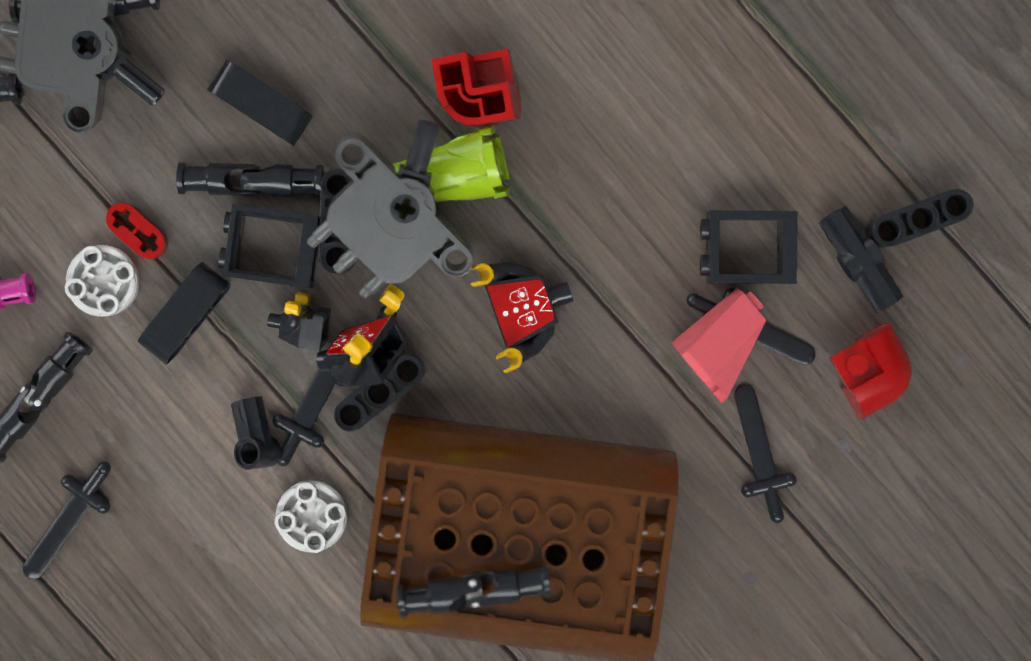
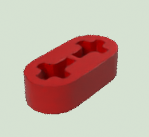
[106,203,168,259]

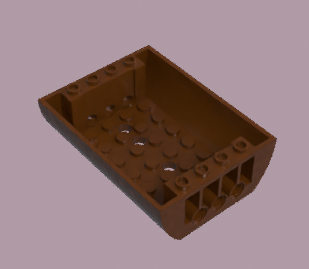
[360,413,678,661]

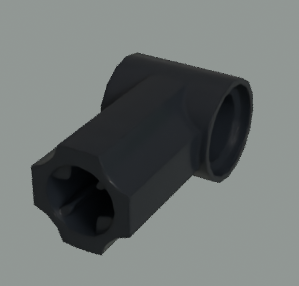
[231,396,281,470]

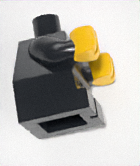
[267,292,331,351]

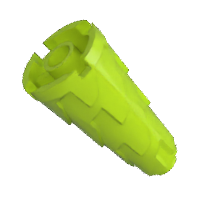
[393,125,510,205]

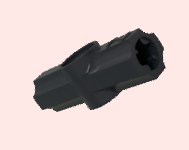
[818,206,904,313]

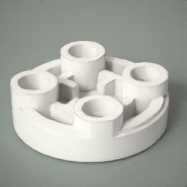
[65,245,140,316]
[275,480,348,553]

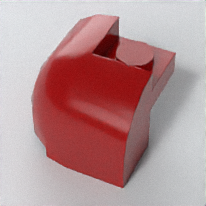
[431,48,521,126]
[829,322,912,420]

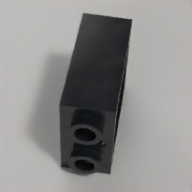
[218,204,320,288]
[700,210,798,284]

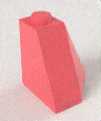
[671,288,766,403]

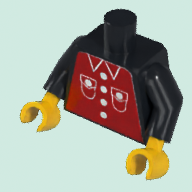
[470,262,574,373]
[316,284,408,387]

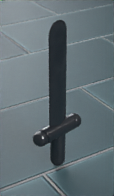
[687,288,816,365]
[272,369,336,466]
[734,385,797,523]
[23,461,111,579]

